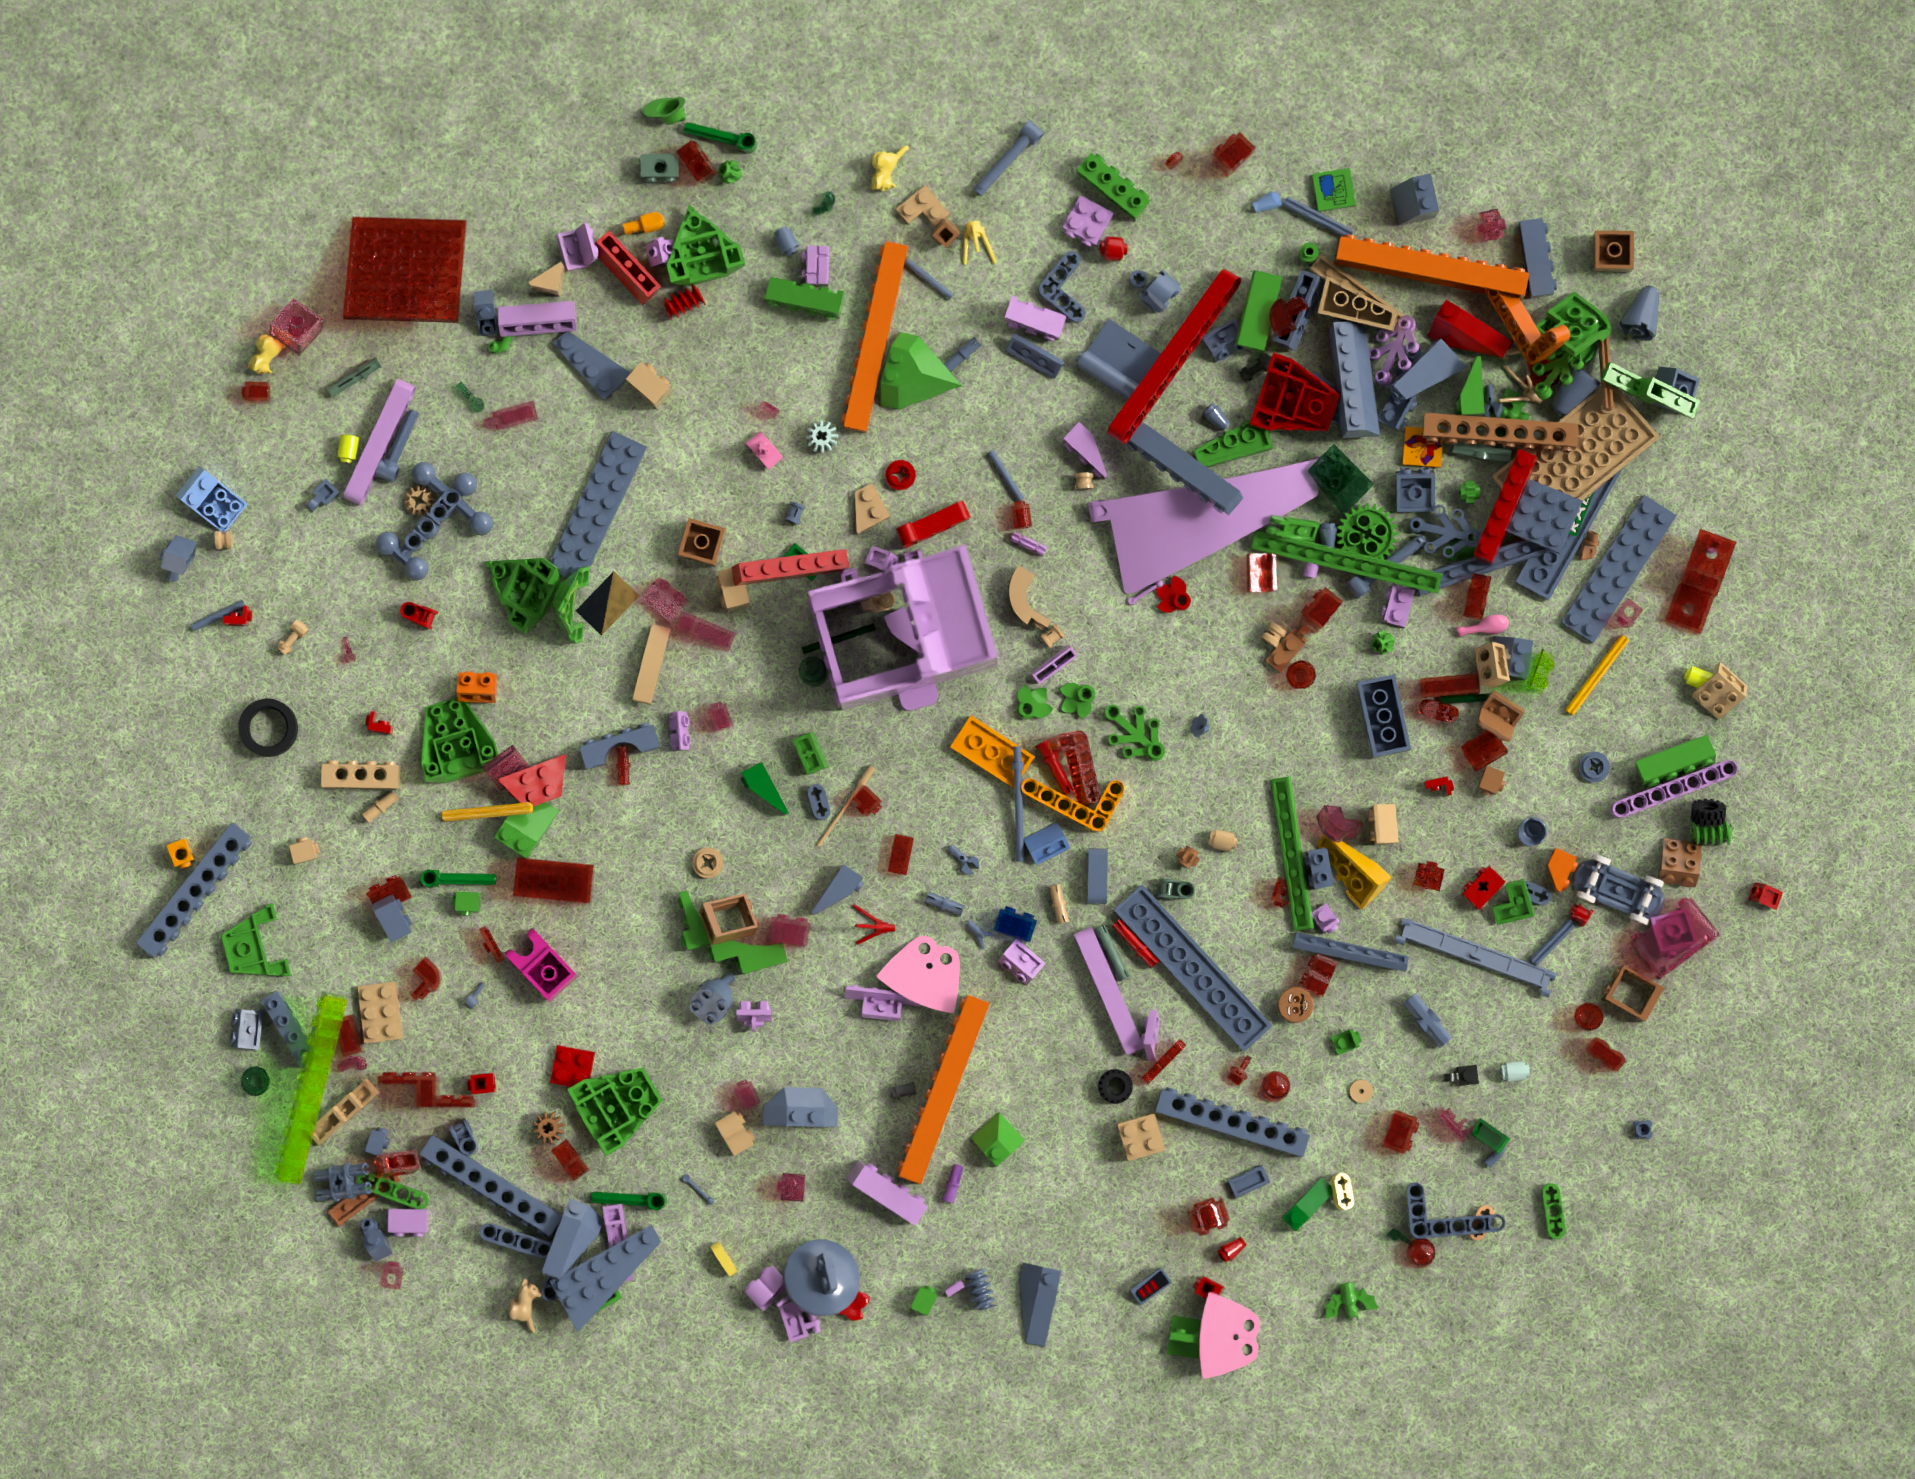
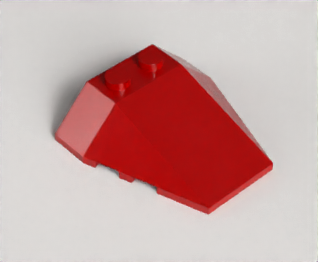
[1250,352,1340,431]

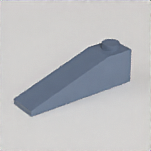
[1019,1262,1062,1347]

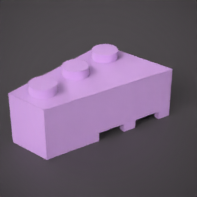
[1005,296,1066,342]

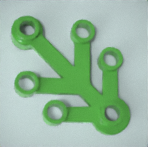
[1533,348,1584,400]
[1105,705,1165,761]

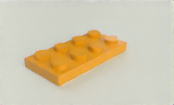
[950,715,1035,789]

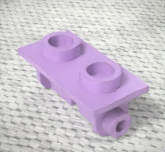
[669,711,691,751]

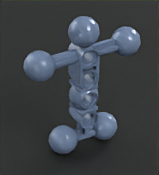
[375,462,493,581]

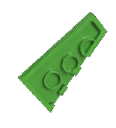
[1194,420,1273,468]

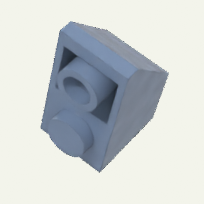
[474,290,499,336]

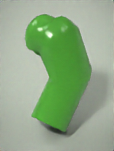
[488,336,513,354]

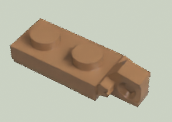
[1266,624,1310,673]

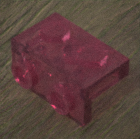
[641,577,688,623]

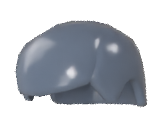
[1518,817,1547,847]

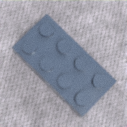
[1356,674,1411,759]

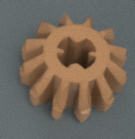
[532,1112,565,1144]

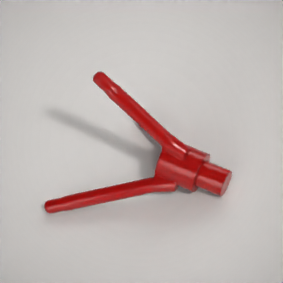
[853,904,895,945]

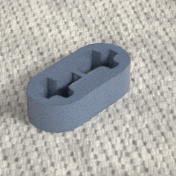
[808,784,830,820]
[1525,881,1551,905]

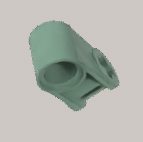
[1158,878,1195,899]

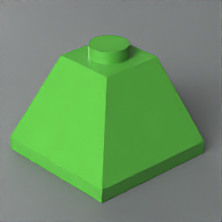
[971,1112,1025,1167]

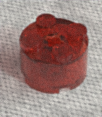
[1186,1197,1230,1236]

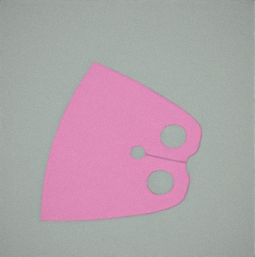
[876,936,960,1014]
[1200,1292,1260,1379]

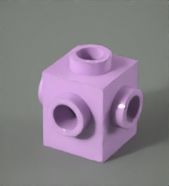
[646,237,673,267]

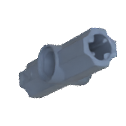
[1403,993,1452,1048]

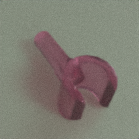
[343,636,356,663]

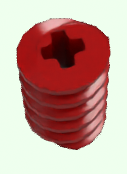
[664,284,706,321]

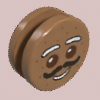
[1277,987,1314,1023]

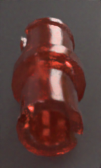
[616,746,631,786]

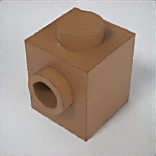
[932,217,959,248]
[1478,766,1505,797]

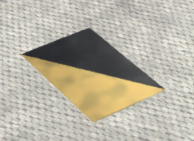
[576,571,640,636]

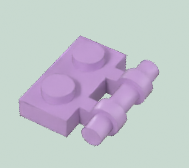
[779,1300,821,1342]

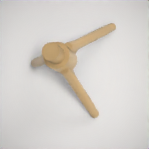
[1498,365,1543,404]

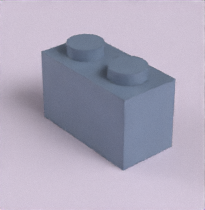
[372,894,412,943]

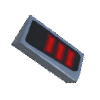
[1130,1267,1172,1305]

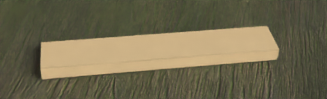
[1308,254,1407,326]

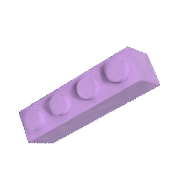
[498,301,577,337]

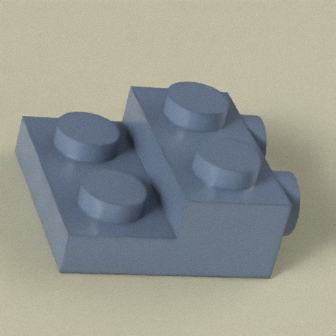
[1396,467,1435,512]

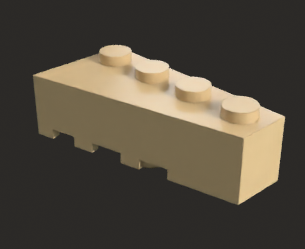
[1318,276,1398,332]

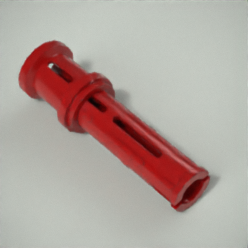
[1035,738,1074,795]

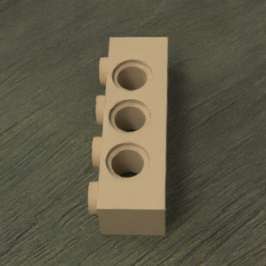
[321,761,400,789]

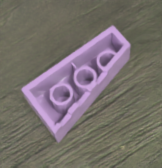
[846,1160,928,1226]

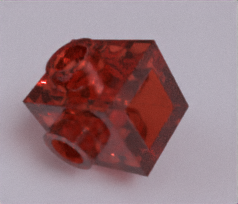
[1413,861,1445,892]

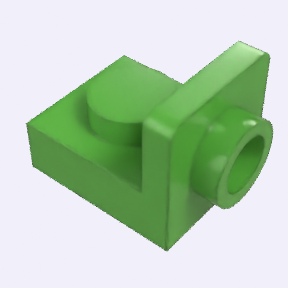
[1330,1029,1362,1055]

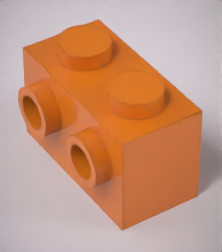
[456,671,498,703]

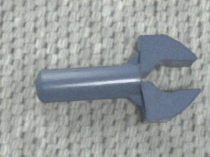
[1484,384,1503,418]
[948,845,979,874]

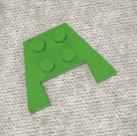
[221,903,292,976]

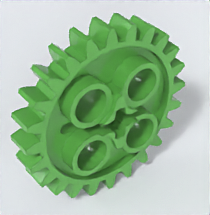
[1336,503,1399,559]

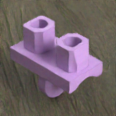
[736,1001,772,1032]

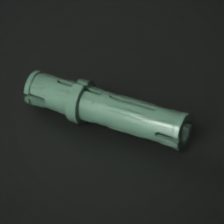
[327,357,382,398]
[1094,924,1130,982]

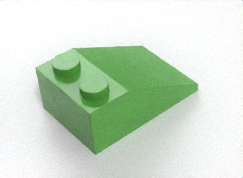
[1454,356,1485,417]
[494,802,559,859]

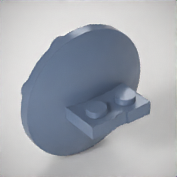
[784,1239,860,1316]

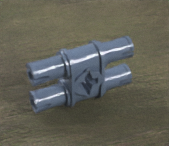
[313,1163,372,1202]

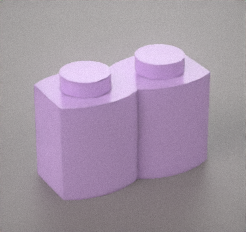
[745,1265,786,1311]

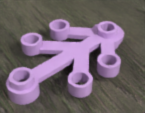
[1369,315,1419,386]

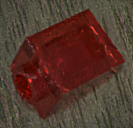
[1270,877,1290,908]

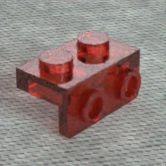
[1247,553,1278,593]
[366,875,412,904]

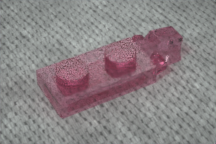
[484,401,539,430]

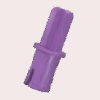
[942,1164,964,1203]

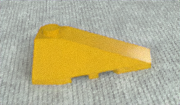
[1317,832,1392,910]

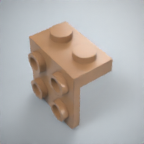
[1477,690,1525,742]
[1658,838,1702,887]

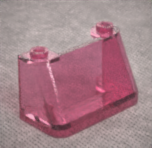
[1629,896,1720,980]

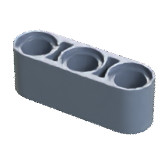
[1087,848,1108,904]

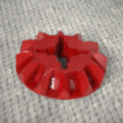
[885,460,916,490]

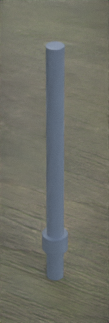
[1012,746,1024,862]

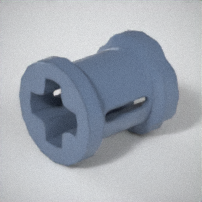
[784,501,806,525]

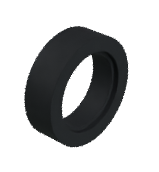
[238,698,298,757]

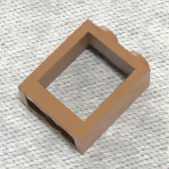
[699,893,759,945]
[1603,965,1664,1022]

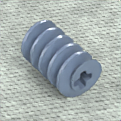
[964,1268,997,1310]

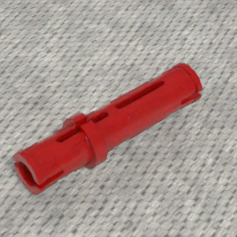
[1111,918,1159,969]

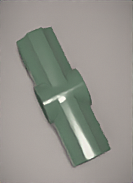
[1452,441,1512,463]

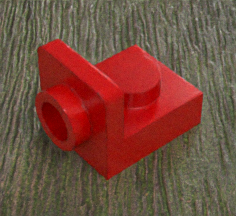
[223,605,253,626]
[365,711,394,735]
[1424,776,1454,796]
[1749,882,1783,910]

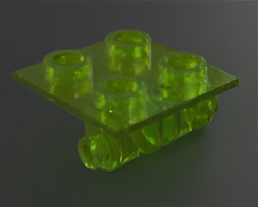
[1527,649,1555,693]

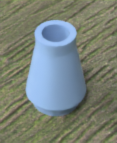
[1253,191,1282,213]

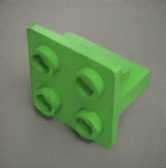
[1167,1316,1202,1359]

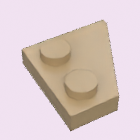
[855,483,890,534]

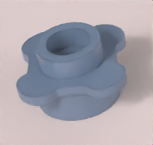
[1633,1120,1653,1139]

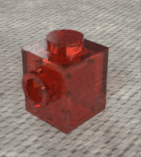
[852,785,882,816]

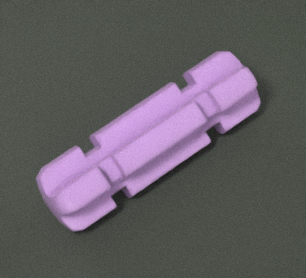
[1010,532,1047,556]

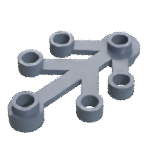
[1409,504,1482,558]

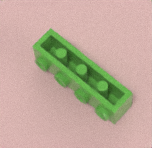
[1076,153,1150,221]
[1635,735,1716,787]

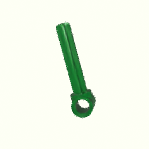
[684,122,757,153]
[420,870,497,887]
[591,1191,667,1210]

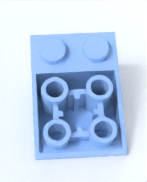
[175,466,248,532]

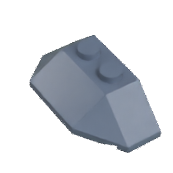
[762,1087,838,1127]

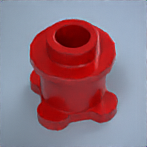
[1569,903,1594,927]

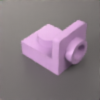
[865,545,899,571]
[1312,903,1340,933]

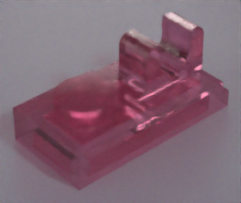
[1437,1107,1474,1142]

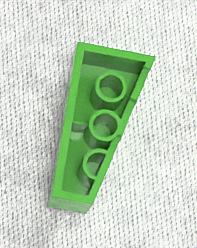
[765,277,845,321]

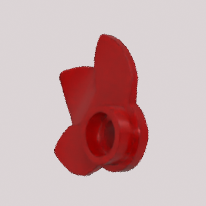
[1156,575,1191,613]
[837,1292,870,1321]

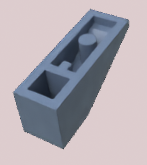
[812,865,864,915]

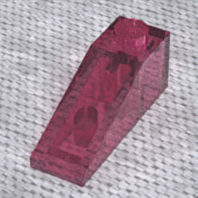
[674,611,736,651]

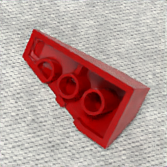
[1428,300,1513,358]

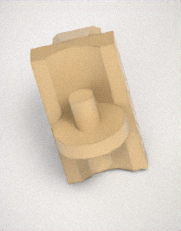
[861,592,895,613]

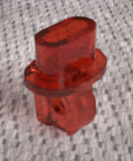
[1227,1055,1252,1086]

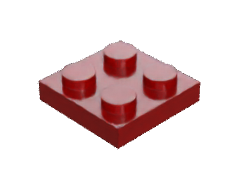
[550,1045,595,1087]

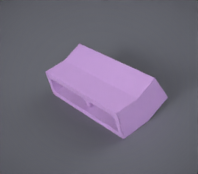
[1030,645,1078,685]

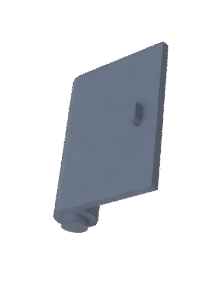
[1075,319,1161,400]

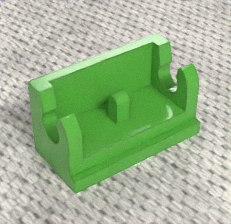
[793,732,829,775]

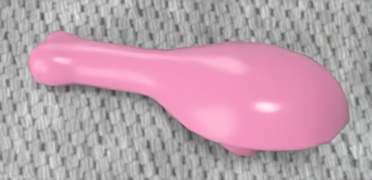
[1456,615,1509,637]

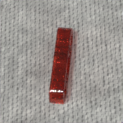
[1141,1039,1186,1085]

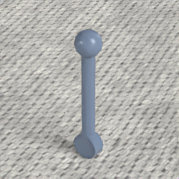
[682,1175,714,1205]

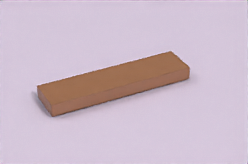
[327,1165,401,1227]

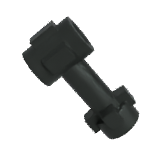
[1239,353,1271,382]

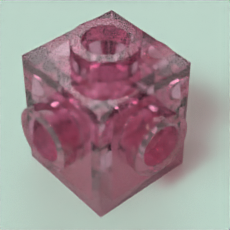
[1477,208,1506,242]
[777,1173,805,1202]

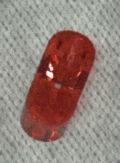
[1419,699,1459,723]

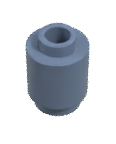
[774,226,799,256]

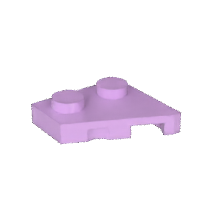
[1141,1010,1160,1062]

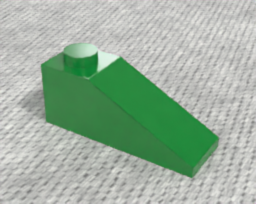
[740,762,789,815]
[1281,1177,1333,1232]

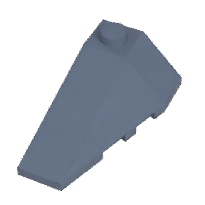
[541,1199,604,1280]

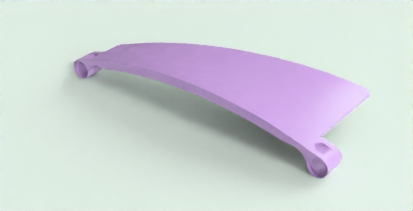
[1088,455,1333,594]

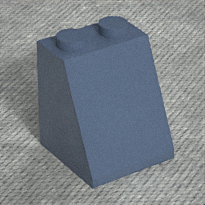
[1390,173,1439,226]

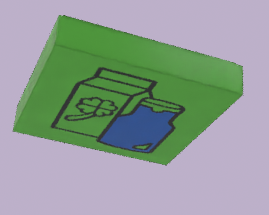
[1312,168,1356,212]

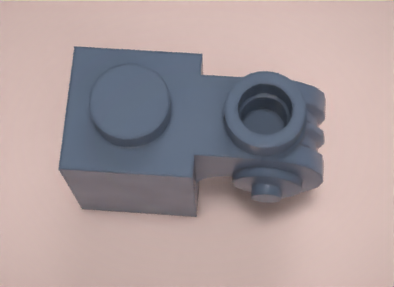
[360,1217,393,1262]

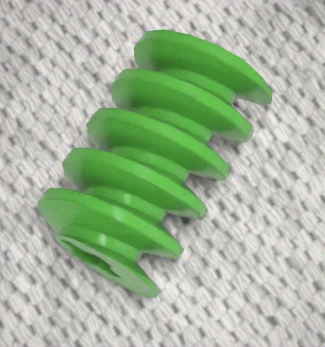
[1691,821,1732,845]

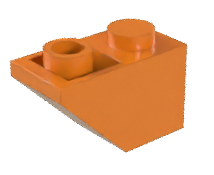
[1546,848,1578,893]

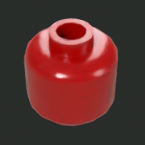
[1099,236,1128,262]

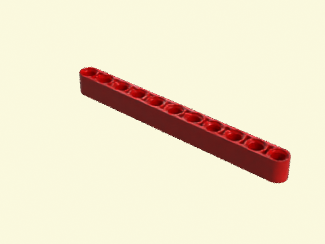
[1107,269,1241,444]

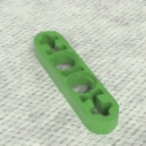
[357,1172,429,1209]

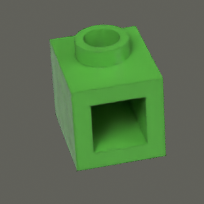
[452,891,481,916]

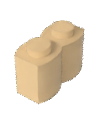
[715,1111,755,1156]

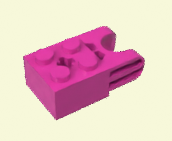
[505,928,577,1003]

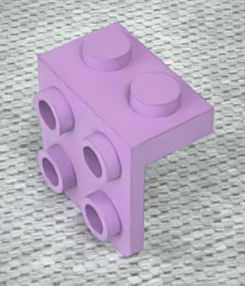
[555,223,598,272]

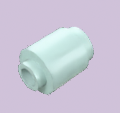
[1501,1061,1530,1082]

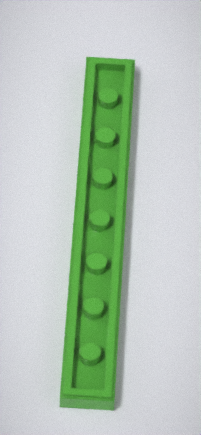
[1271,776,1314,931]

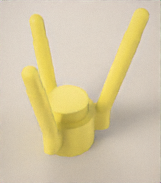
[963,221,997,265]

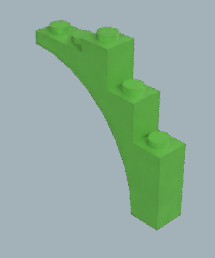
[677,890,788,974]

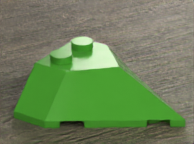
[666,204,745,286]
[881,332,962,410]
[484,558,560,634]
[552,566,590,644]

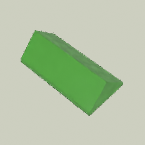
[1235,270,1282,354]

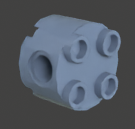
[1138,269,1182,313]
[690,979,734,1025]

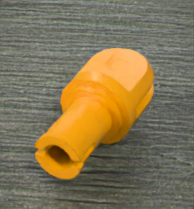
[622,212,664,235]

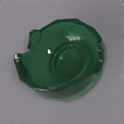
[798,656,828,687]
[240,1066,270,1096]

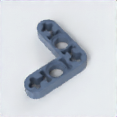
[1039,251,1086,323]

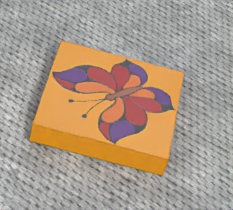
[1402,426,1444,468]

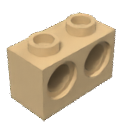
[1475,642,1510,688]

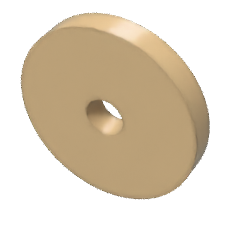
[1350,1080,1373,1103]

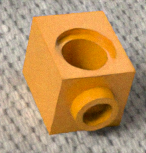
[166,838,195,869]

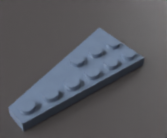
[550,1225,661,1332]

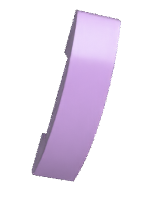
[603,1204,633,1281]

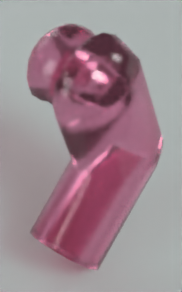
[337,1056,367,1072]

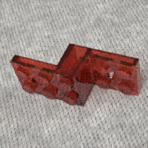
[1664,529,1736,634]
[378,1072,478,1107]

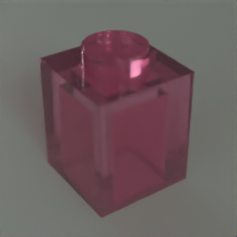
[707,702,734,732]
[734,1079,761,1110]

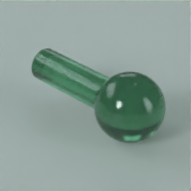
[456,381,485,413]

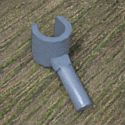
[466,983,485,1009]

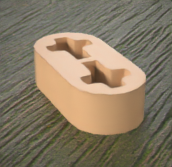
[1469,1205,1494,1240]

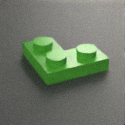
[1492,878,1535,925]

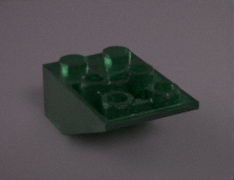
[1307,444,1374,515]

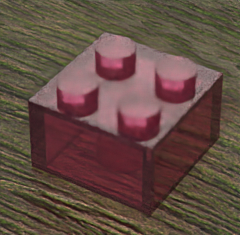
[269,298,324,356]
[769,914,812,947]

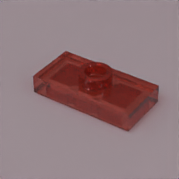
[888,834,914,876]
[479,926,505,963]

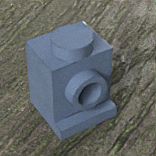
[365,1127,390,1157]

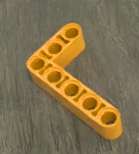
[1021,778,1124,832]

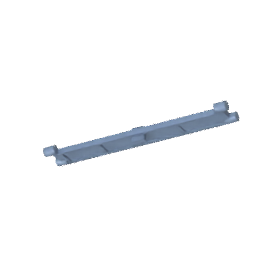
[1394,918,1557,998]

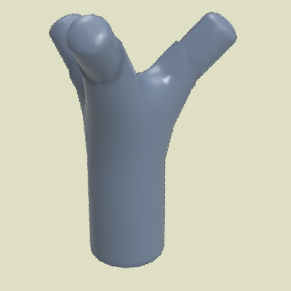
[966,920,992,949]

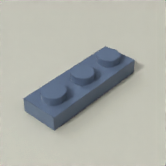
[1005,333,1065,379]

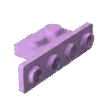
[845,985,921,1021]

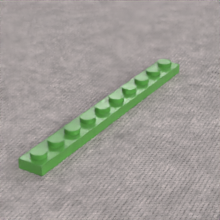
[1251,529,1442,594]

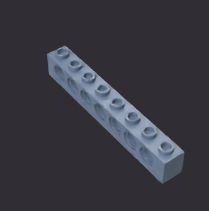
[136,822,253,958]
[1155,1087,1310,1157]
[420,1135,563,1237]

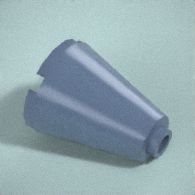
[1618,286,1660,341]
[1551,361,1601,416]

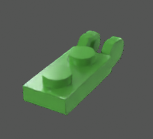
[1266,515,1320,542]

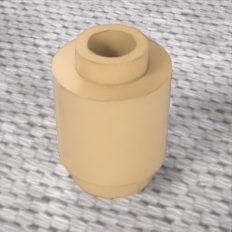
[1209,829,1238,852]

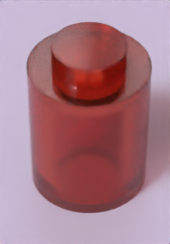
[1010,501,1033,530]

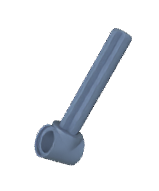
[375,409,419,483]

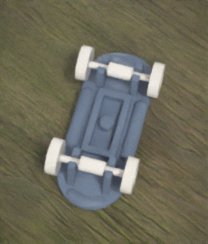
[1573,854,1664,925]

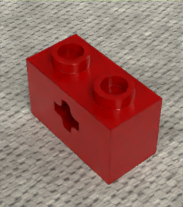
[1461,866,1506,910]

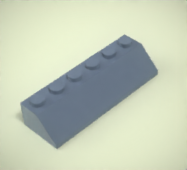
[1328,321,1380,438]

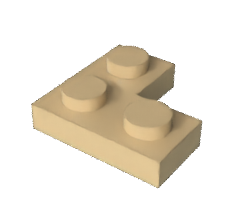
[896,185,950,227]

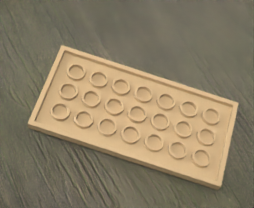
[1492,386,1660,501]

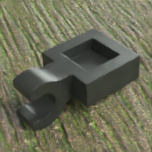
[1444,1065,1479,1086]

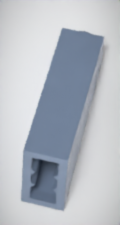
[1388,339,1466,401]

